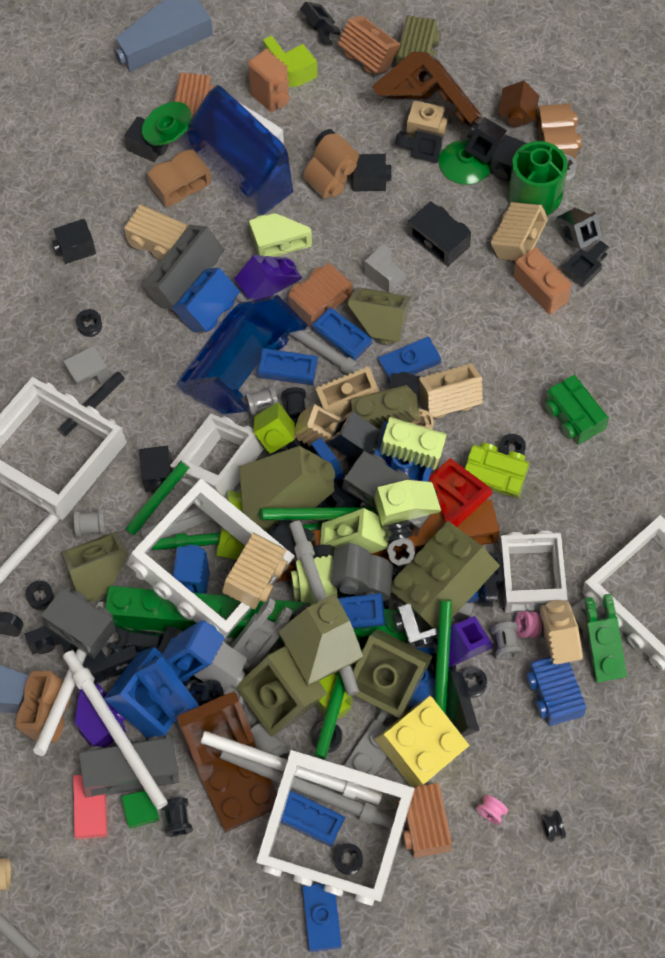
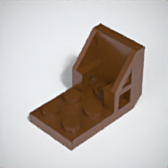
[372,51,484,125]
[176,690,277,833]

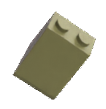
[239,446,335,533]

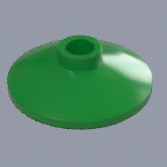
[142,101,192,145]
[439,140,492,185]

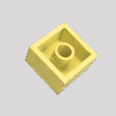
[374,696,470,788]

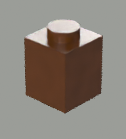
[498,80,539,128]

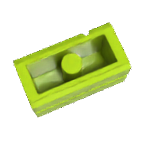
[465,442,530,499]

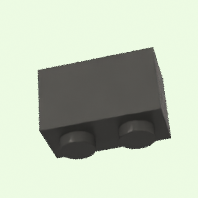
[41,587,116,659]

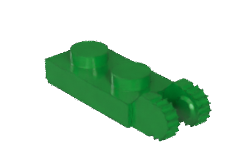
[584,593,627,683]

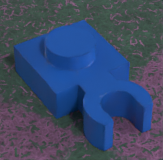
[311,437,345,481]

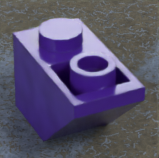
[234,255,303,300]
[434,616,494,667]
[75,682,127,748]

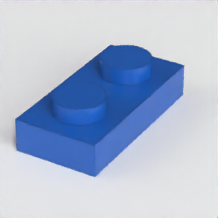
[136,656,199,722]

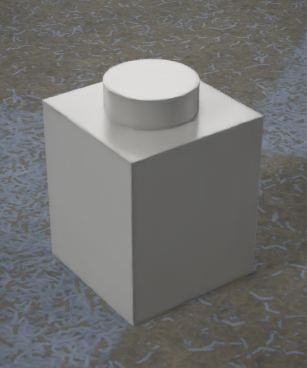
[194,642,247,692]

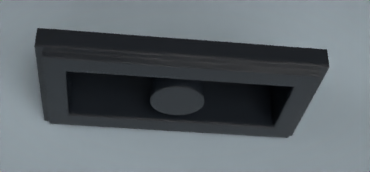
[446,671,480,737]

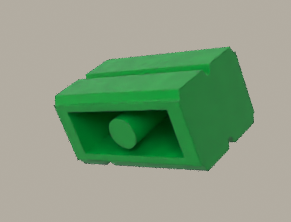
[544,375,609,445]

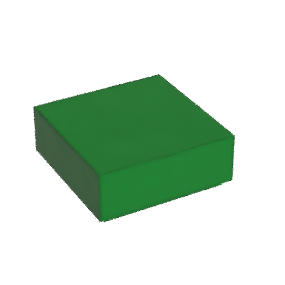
[121,790,160,829]

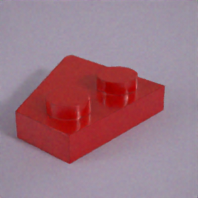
[429,458,493,527]

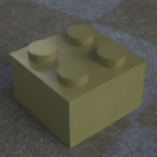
[345,629,433,718]
[236,646,328,737]

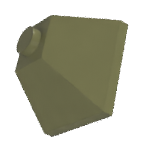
[348,287,411,344]
[61,531,128,602]
[278,594,363,686]

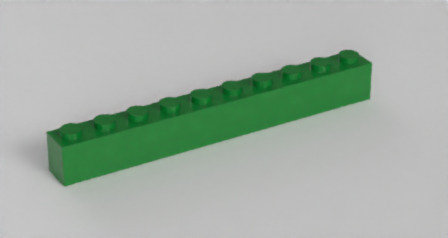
[105,586,409,648]

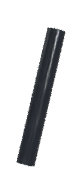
[57,371,125,437]

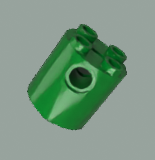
[509,141,568,216]

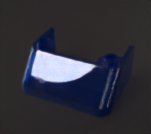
[186,85,293,216]
[177,295,308,414]

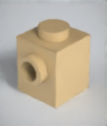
[407,100,448,136]

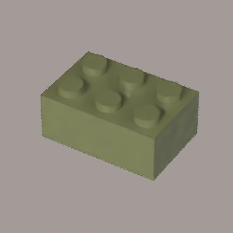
[391,521,500,629]

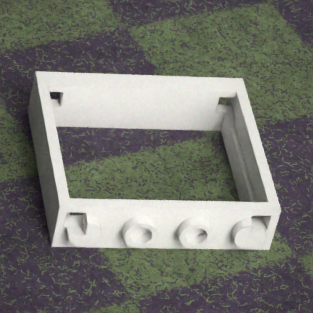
[0,377,127,521]
[127,479,295,638]
[582,515,665,672]
[256,750,415,906]

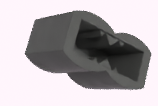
[331,543,393,601]

